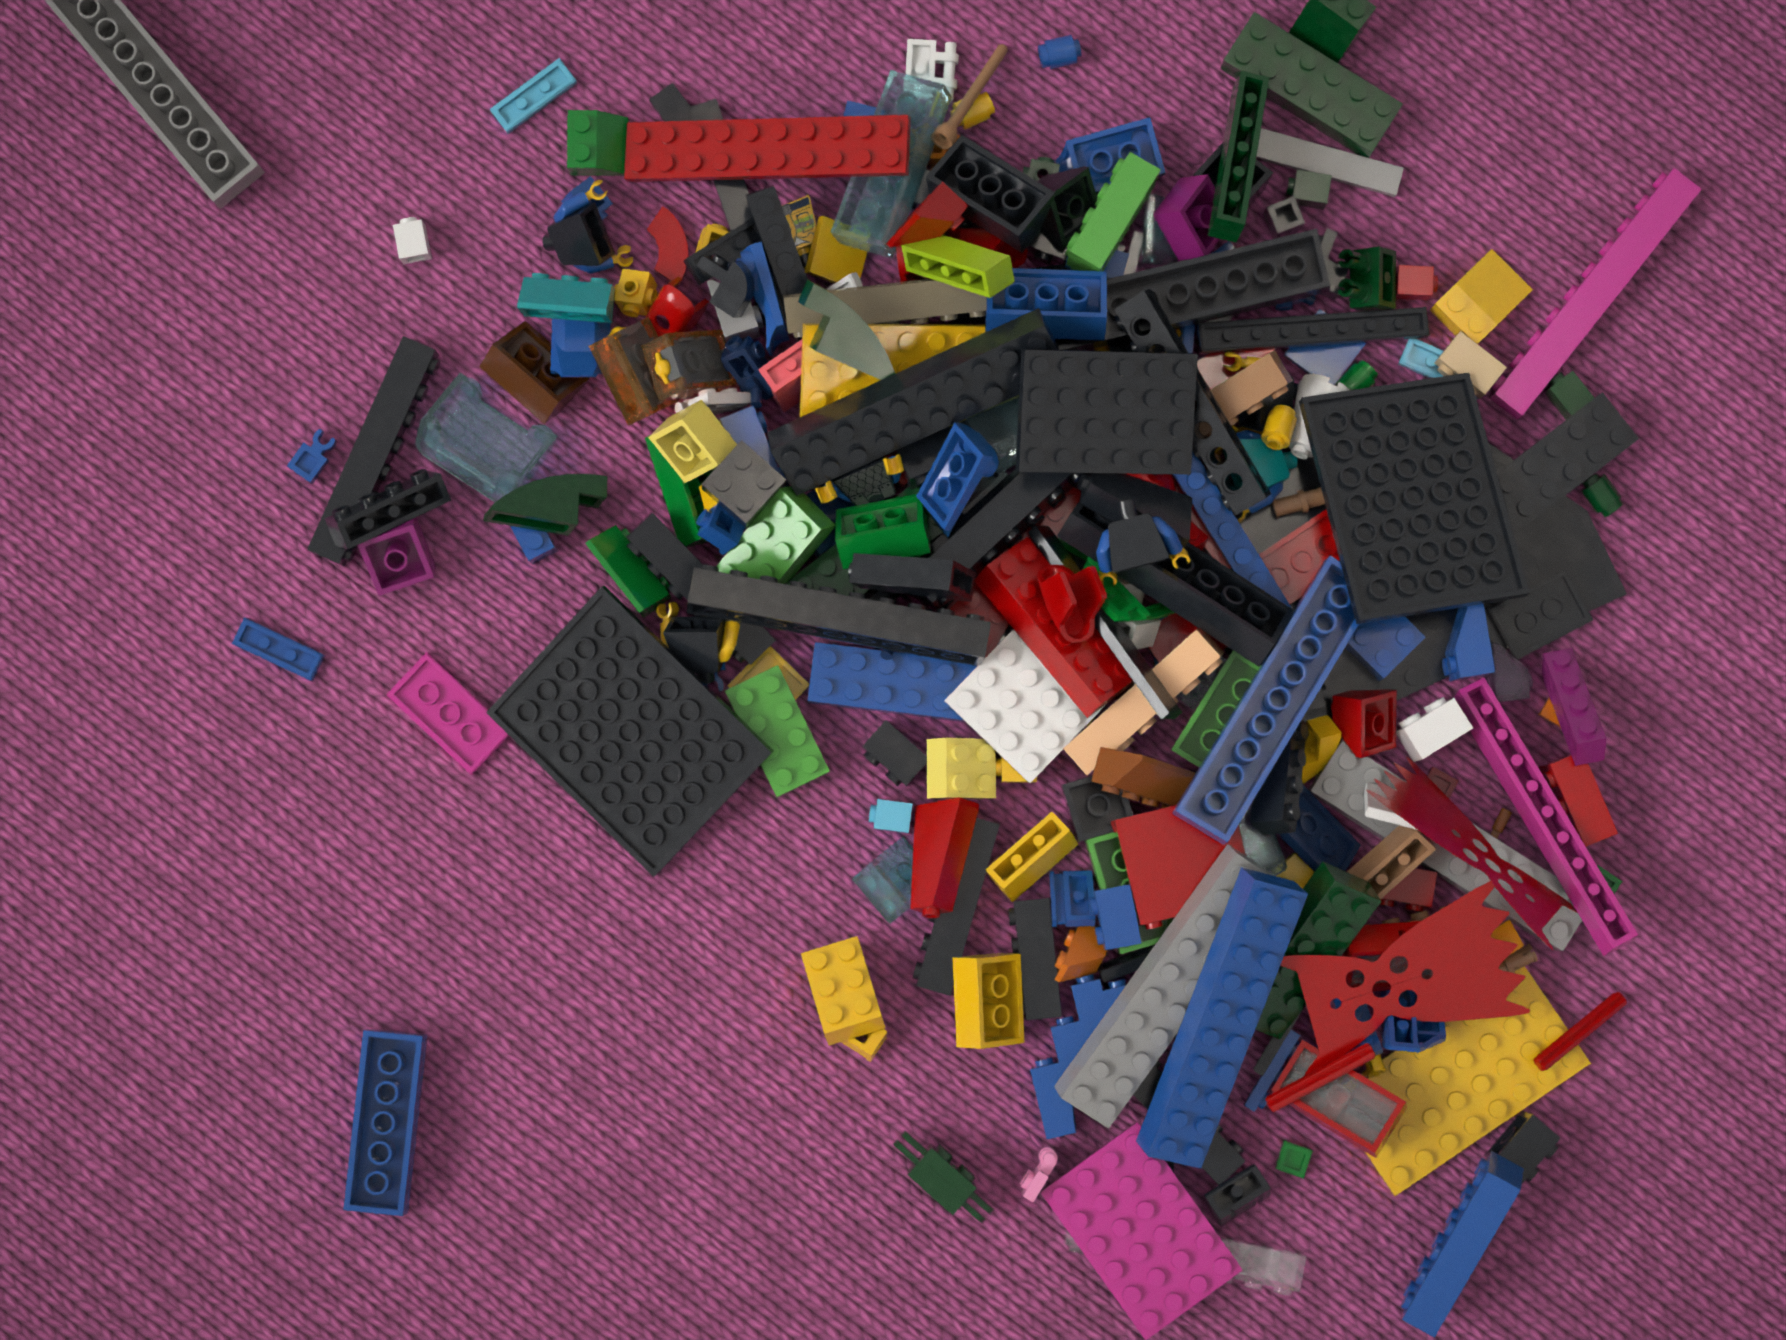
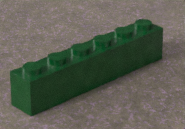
[1208,70,1269,243]

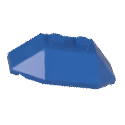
[1380,981,1446,1053]

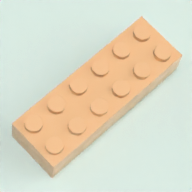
[1063,628,1225,775]

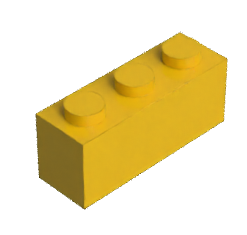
[985,812,1079,902]

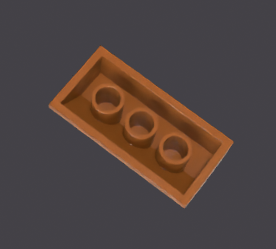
[1091,747,1196,809]

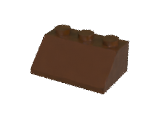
[479,321,590,424]

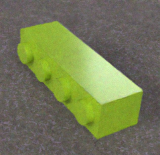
[901,235,1015,298]

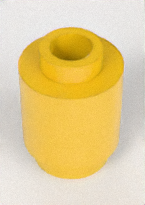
[950,92,995,130]
[1261,405,1297,450]

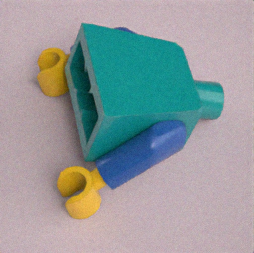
[1214,430,1297,523]

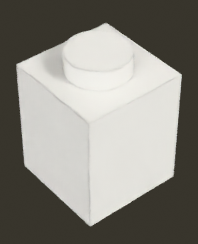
[393,217,432,265]

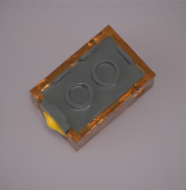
[589,317,687,426]
[641,329,738,402]

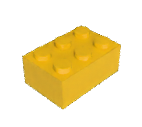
[801,936,886,1046]
[953,953,1025,1049]

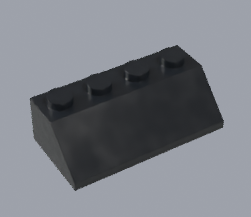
[925,135,1055,253]

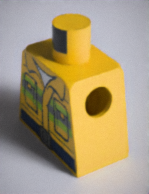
[782,195,816,270]

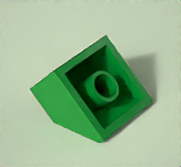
[567,110,629,176]

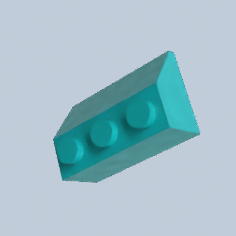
[517,273,615,323]

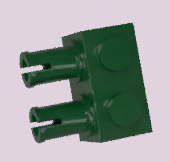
[1338,246,1396,311]

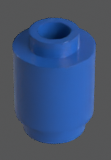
[1038,35,1082,70]

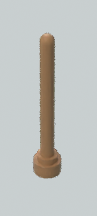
[931,44,1008,149]

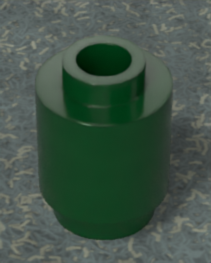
[1581,473,1623,518]

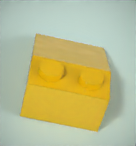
[1430,249,1533,344]

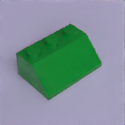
[835,494,931,570]
[585,525,672,618]

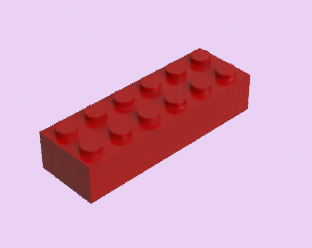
[974,537,1134,718]

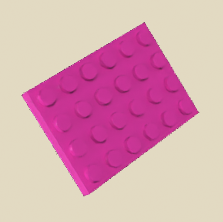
[1040,1122,1243,1340]

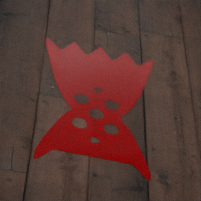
[1366,756,1578,950]
[1280,881,1530,1076]

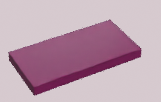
[386,652,509,775]

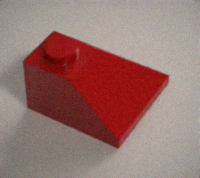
[886,181,968,248]
[1331,689,1397,758]

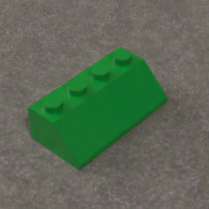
[645,435,745,548]

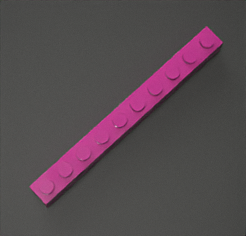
[1490,168,1702,420]
[1454,678,1638,956]

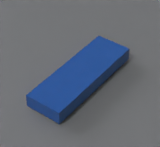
[232,617,325,682]

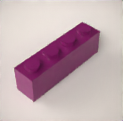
[1542,648,1607,766]

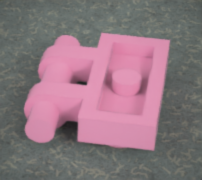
[1019,1147,1058,1202]

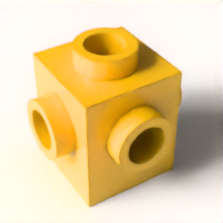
[614,269,657,317]

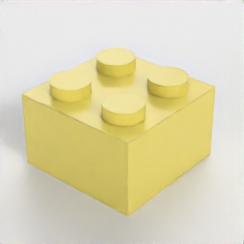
[648,399,737,483]
[927,738,996,799]

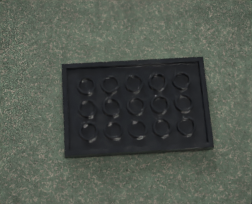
[1015,349,1198,475]

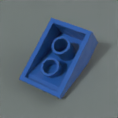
[1442,604,1495,681]

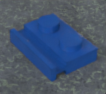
[1049,870,1096,927]

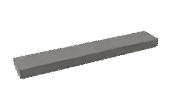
[1256,128,1404,197]

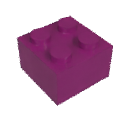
[1153,174,1220,261]
[358,517,436,596]

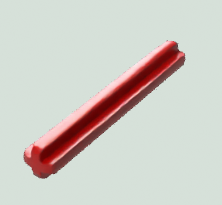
[1533,992,1627,1071]
[1265,1043,1376,1112]

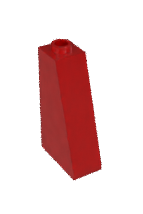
[910,797,979,918]

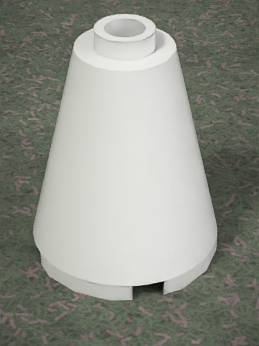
[1288,374,1350,459]

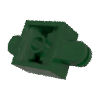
[893,1131,994,1224]

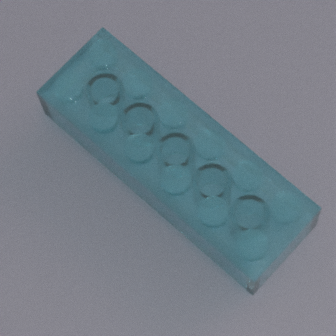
[830,70,952,259]

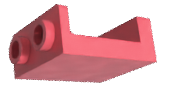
[758,339,802,412]

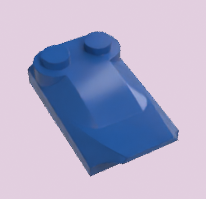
[1055,117,1166,194]
[736,242,790,356]
[550,319,611,377]
[916,422,999,537]

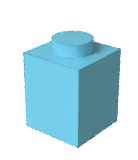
[869,799,913,834]

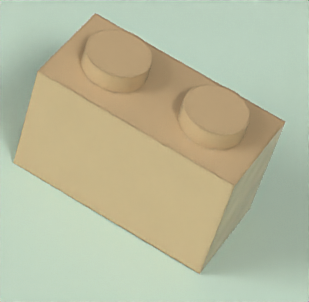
[1434,331,1507,399]

